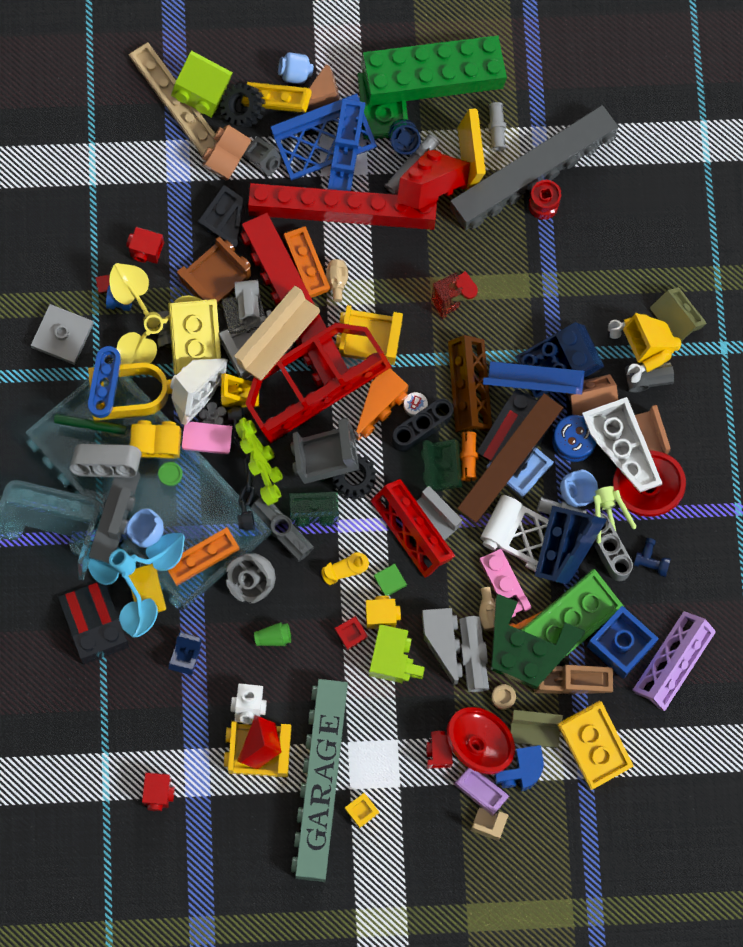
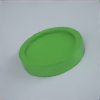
[158,462,183,486]

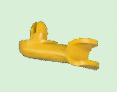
[321,552,369,585]

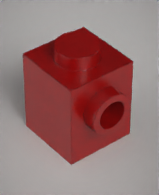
[126,227,164,264]
[142,773,175,811]

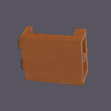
[177,237,251,305]

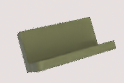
[650,287,707,342]
[510,710,563,748]

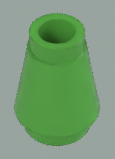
[254,622,291,646]

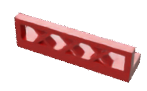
[370,479,455,578]

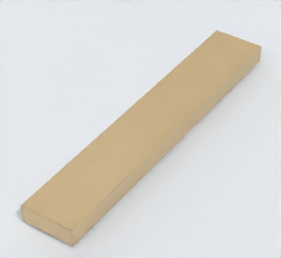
[129,42,216,156]

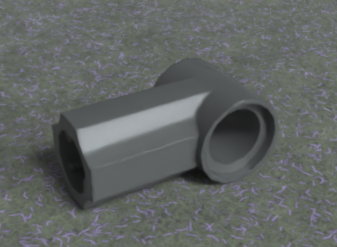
[625,362,674,392]

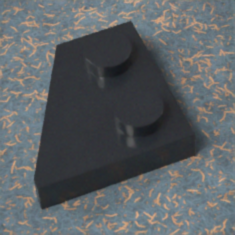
[197,185,243,248]

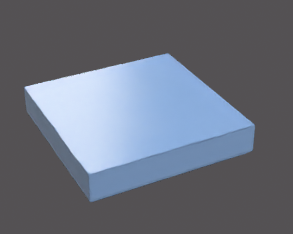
[486,449,554,498]

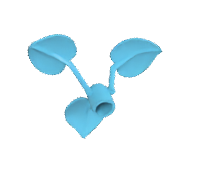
[86,533,185,638]

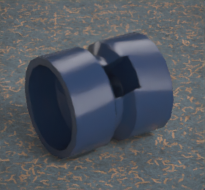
[388,119,421,155]

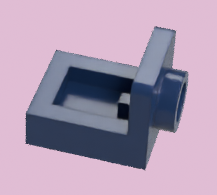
[169,633,202,675]

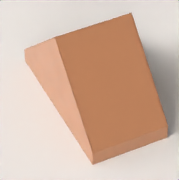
[306,64,340,112]

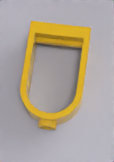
[88,363,173,421]

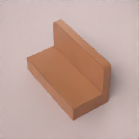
[566,374,618,416]
[635,405,671,454]

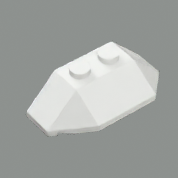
[170,358,228,425]

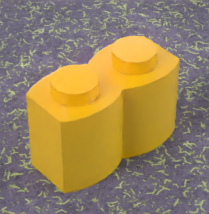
[130,420,181,459]

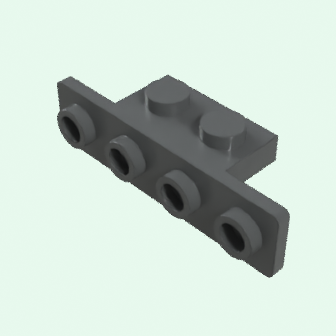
[89,472,141,564]

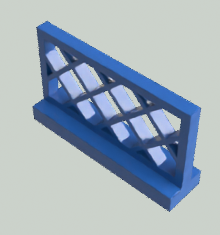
[271,93,377,181]

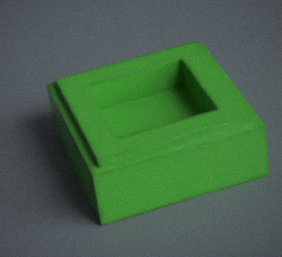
[374,564,407,596]

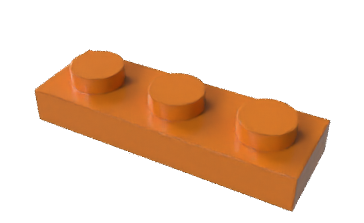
[284,226,331,298]
[167,527,240,586]

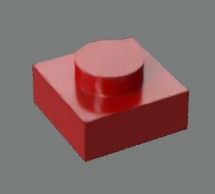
[335,616,368,651]

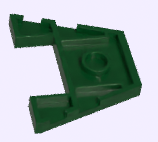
[491,594,585,689]

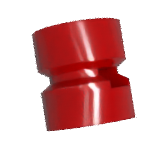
[529,180,561,220]

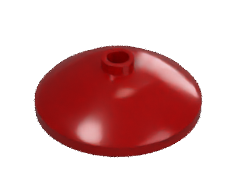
[613,450,686,517]
[447,707,515,774]

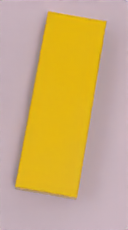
[241,82,312,113]

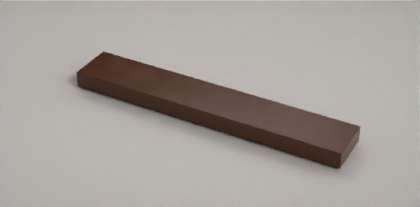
[457,393,563,523]

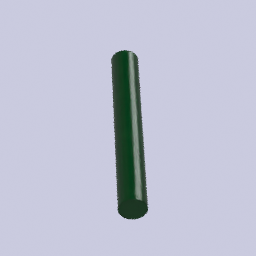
[54,414,127,435]

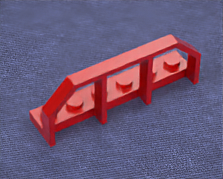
[245,323,391,443]

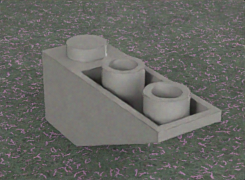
[422,608,462,685]

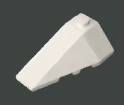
[582,397,662,493]

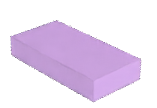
[455,768,509,816]

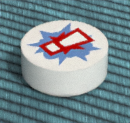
[404,392,428,417]

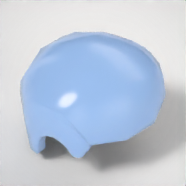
[560,470,598,507]
[126,508,164,548]

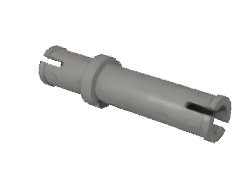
[384,134,440,195]

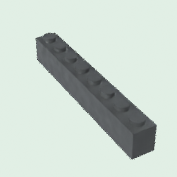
[450,105,619,231]

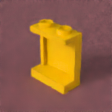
[335,305,403,365]
[224,721,291,778]

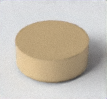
[491,684,516,710]

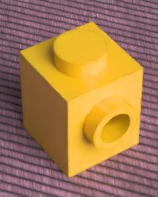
[365,596,401,629]

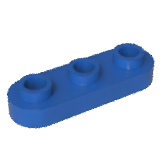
[88,346,121,418]

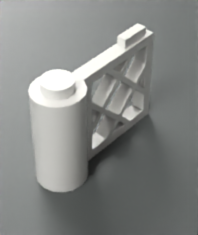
[481,495,549,572]

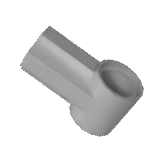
[234,280,260,326]

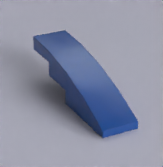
[328,99,365,191]

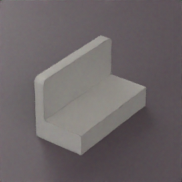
[417,486,462,541]

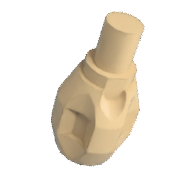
[326,259,348,302]
[479,587,495,631]

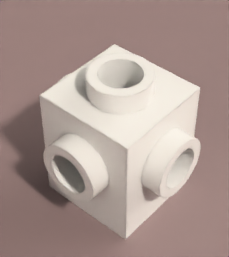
[231,684,267,724]

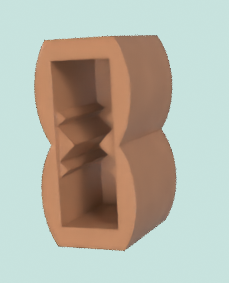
[201,125,252,181]

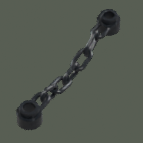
[228,405,255,531]

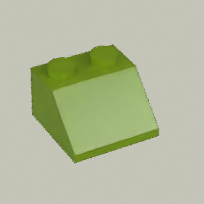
[171,51,233,118]

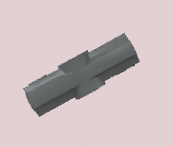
[249,497,314,562]

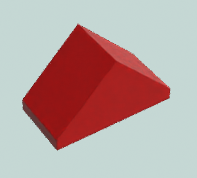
[237,715,282,769]

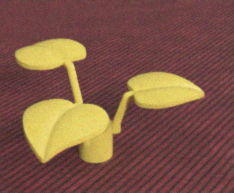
[109,263,202,365]

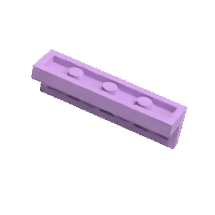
[633,611,716,711]

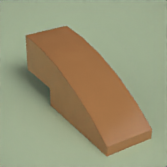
[534,665,613,694]

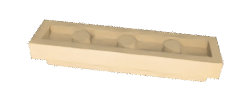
[234,286,320,380]

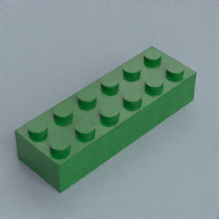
[361,35,507,106]

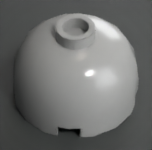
[226,553,276,603]

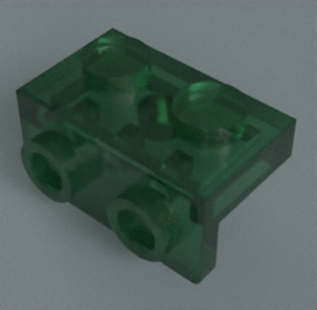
[421,439,462,492]
[289,492,339,527]

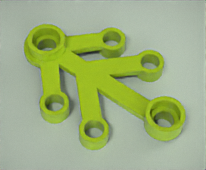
[236,418,283,506]

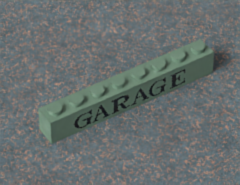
[291,679,348,882]

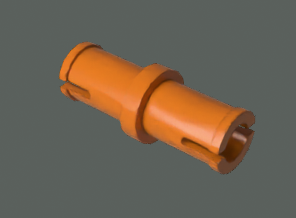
[459,431,478,482]

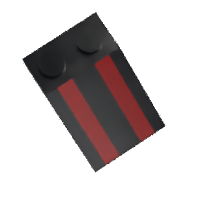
[477,388,555,478]
[58,582,129,665]

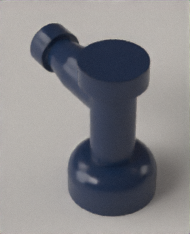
[634,538,671,577]

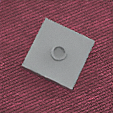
[31,304,94,365]

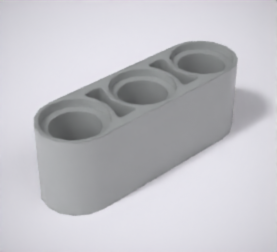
[69,444,142,478]
[593,513,633,581]

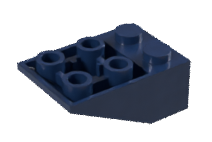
[515,322,604,398]

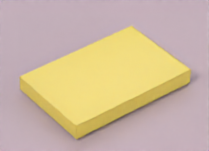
[168,299,221,375]

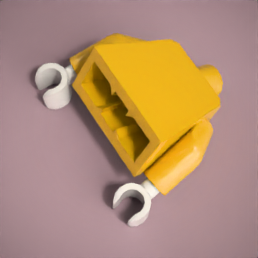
[608,313,681,383]

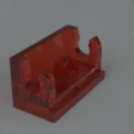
[431,273,463,319]

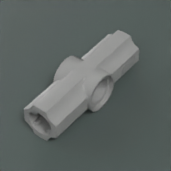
[459,616,489,692]

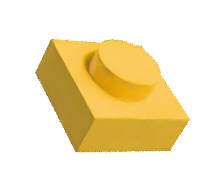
[345,793,379,829]

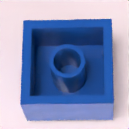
[587,606,659,679]

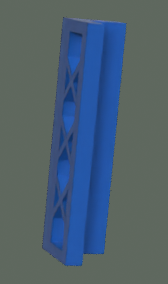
[483,361,585,395]

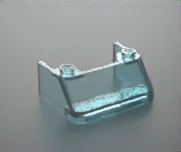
[0,480,100,581]

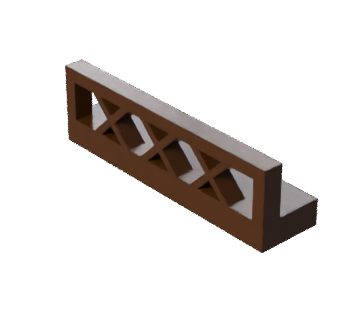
[448,335,492,433]

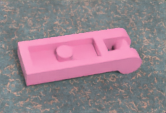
[479,549,531,617]

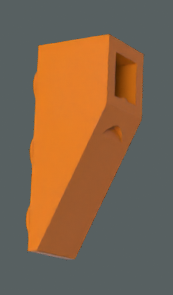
[356,368,409,441]

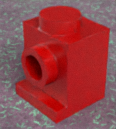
[426,731,453,769]

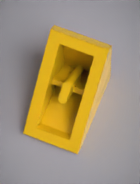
[221,373,259,407]

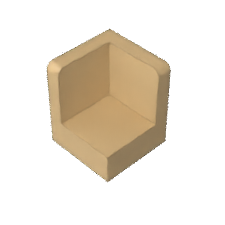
[471,808,508,841]

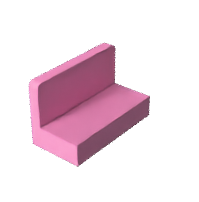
[182,422,232,454]

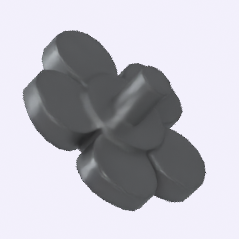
[199,402,226,425]

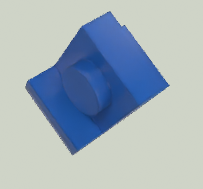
[494,745,544,792]

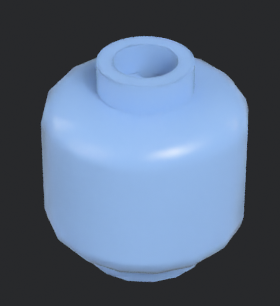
[278,52,313,84]

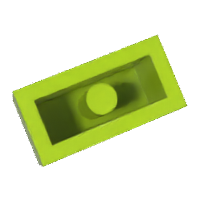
[369,625,425,683]

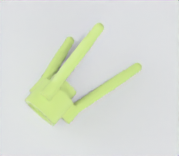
[593,486,636,544]

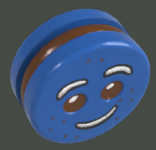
[552,415,597,462]

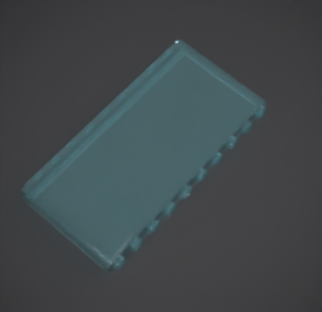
[25,359,272,610]

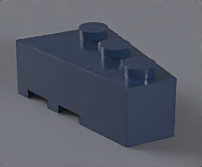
[535,505,607,585]

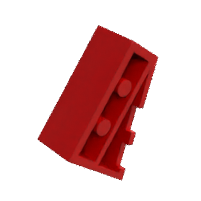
[397,150,471,209]

